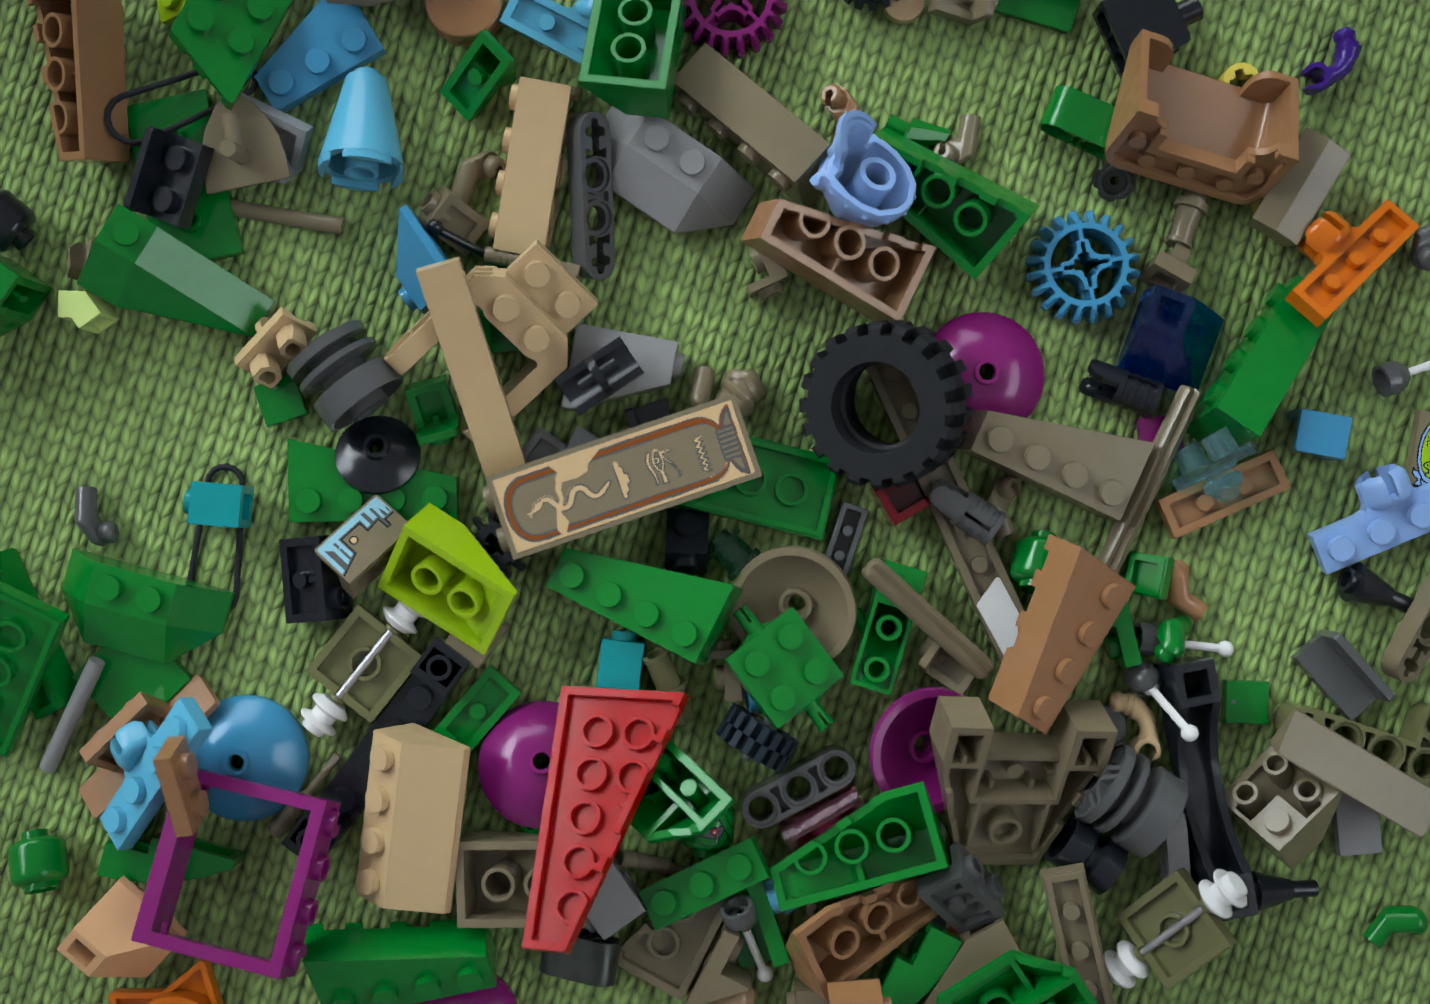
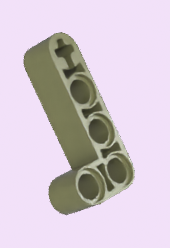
[1273,702,1430,786]

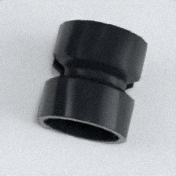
[1046,815,1129,895]

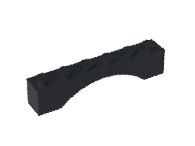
[1153,656,1259,922]

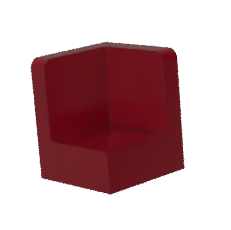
[869,482,931,526]

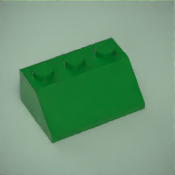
[578,0,687,119]

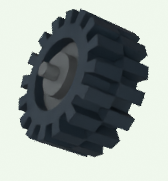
[716,703,799,773]

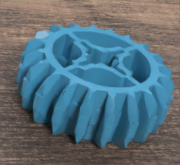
[1024,210,1140,325]

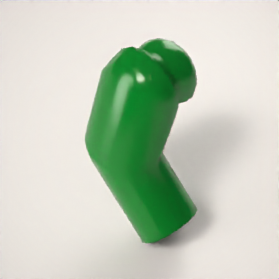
[1362,905,1428,949]

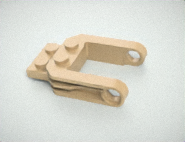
[384,239,598,442]

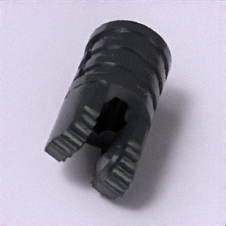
[1078,359,1164,418]

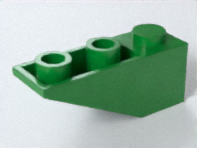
[849,559,927,696]

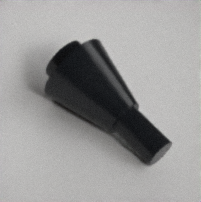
[1338,562,1414,613]
[1251,871,1319,912]

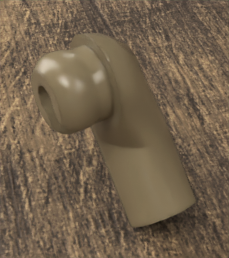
[933,114,981,165]
[451,151,506,204]
[984,476,1021,539]

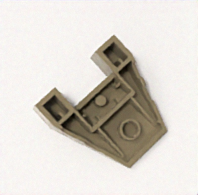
[929,696,1118,865]

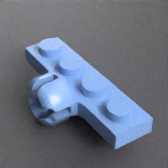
[1307,464,1430,575]

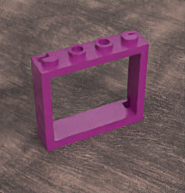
[131,768,341,979]

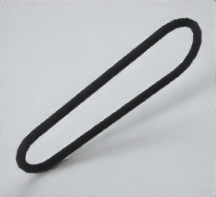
[104,70,258,146]
[187,463,246,614]

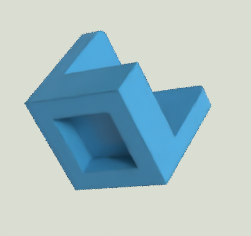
[1287,408,1352,461]

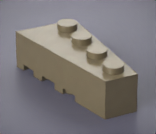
[955,410,1155,521]

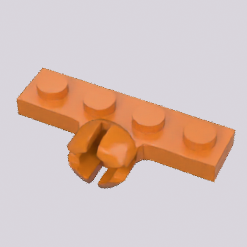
[1285,199,1420,328]

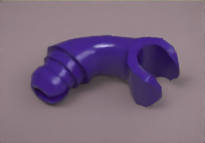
[1299,27,1362,95]

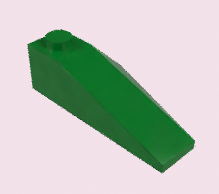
[769,781,952,912]

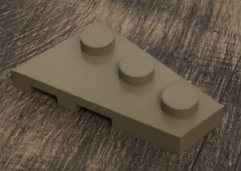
[618,893,737,1001]

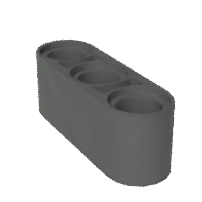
[741,745,856,829]

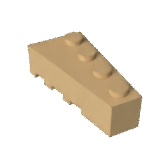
[489,76,582,254]

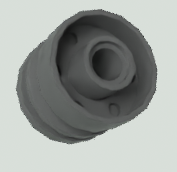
[286,320,403,432]
[1074,742,1189,857]

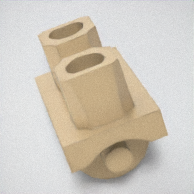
[234,306,318,388]

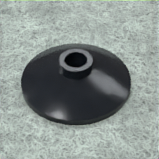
[335,416,421,495]

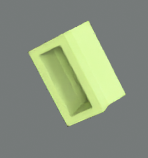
[58,290,119,334]

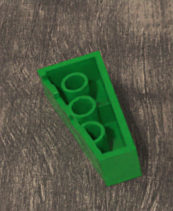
[874,127,1040,279]
[1186,275,1336,457]
[303,920,497,1004]

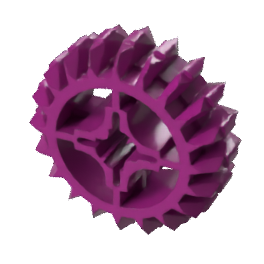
[683,0,788,59]

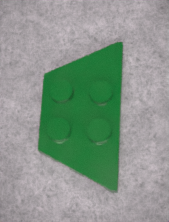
[169,0,294,111]

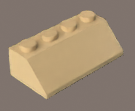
[355,723,471,914]

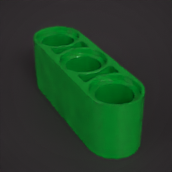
[1039,85,1115,161]

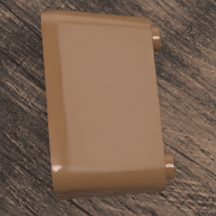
[1105,29,1299,205]

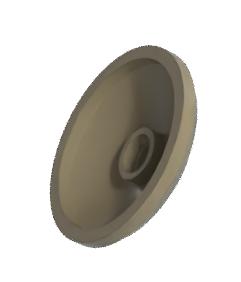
[730,546,857,659]

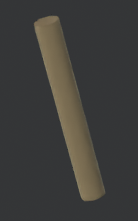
[231,199,346,235]

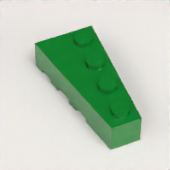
[546,548,743,666]

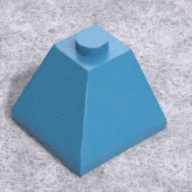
[396,204,449,314]

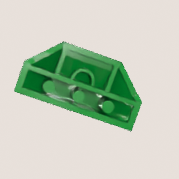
[62,548,235,664]
[630,739,735,844]
[936,949,1098,1004]

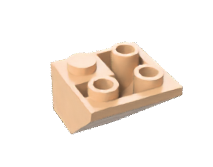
[57,875,188,977]

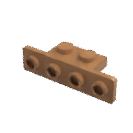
[79,675,220,819]

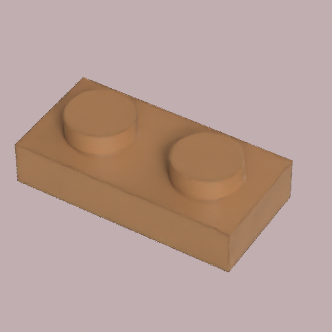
[153,735,209,837]

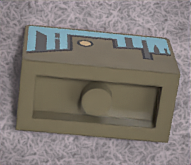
[315,495,408,598]

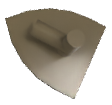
[203,95,291,194]

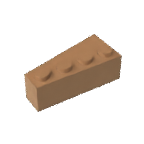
[988,534,1136,735]

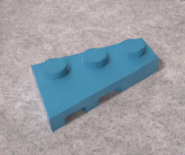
[254,0,387,113]

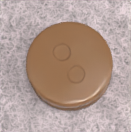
[424,0,506,47]

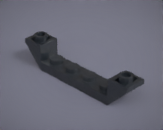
[281,637,471,857]

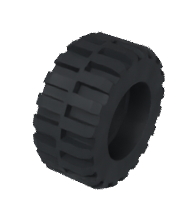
[799,320,973,489]

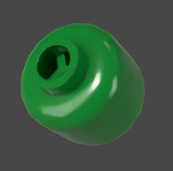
[1010,530,1056,594]
[7,828,69,895]

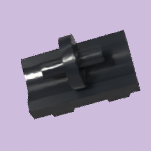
[554,336,644,416]

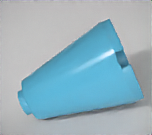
[318,67,405,192]

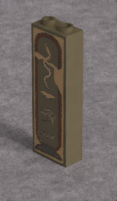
[482,393,762,560]

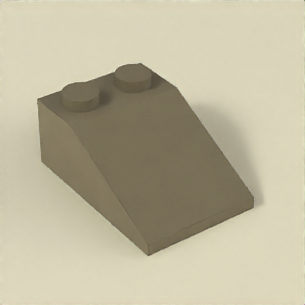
[456,831,586,928]

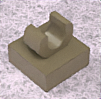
[1138,243,1197,300]

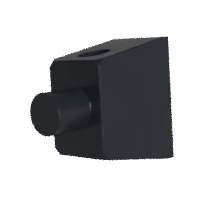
[1092,0,1203,80]

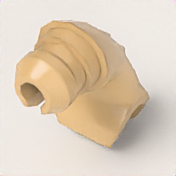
[1108,691,1161,761]

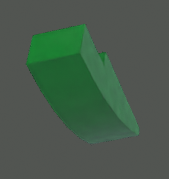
[97,832,246,883]
[877,920,963,1004]

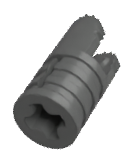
[929,478,1006,546]

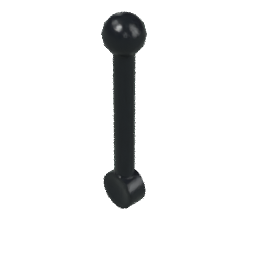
[427,219,503,267]

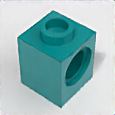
[183,481,254,528]
[596,630,646,690]

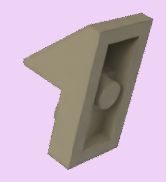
[686,921,752,1004]

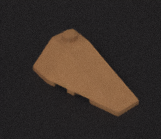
[785,871,938,1001]

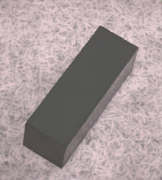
[824,501,869,576]

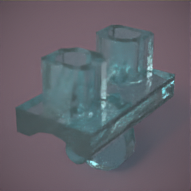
[1172,426,1257,503]

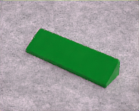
[0,548,77,720]

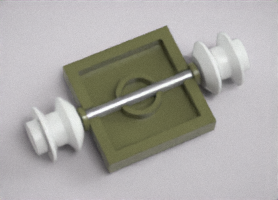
[300,601,426,738]
[1103,867,1247,990]

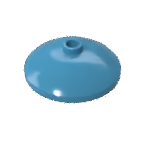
[196,695,310,821]

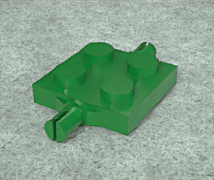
[723,604,844,732]

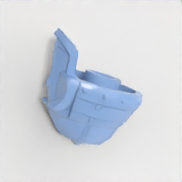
[810,110,916,227]

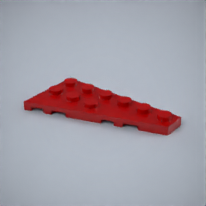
[522,686,689,954]

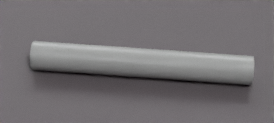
[39,656,105,773]

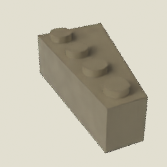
[674,43,831,208]

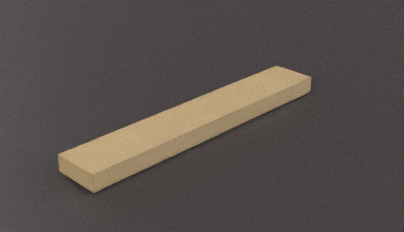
[416,256,527,485]

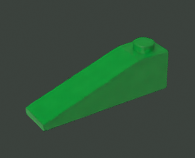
[77,204,275,338]

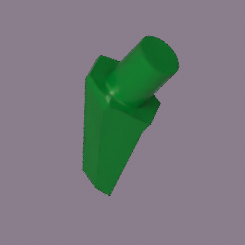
[885,114,953,146]

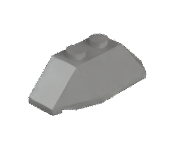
[605,106,756,234]

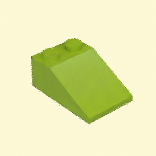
[378,503,518,656]

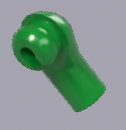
[1154,616,1192,664]

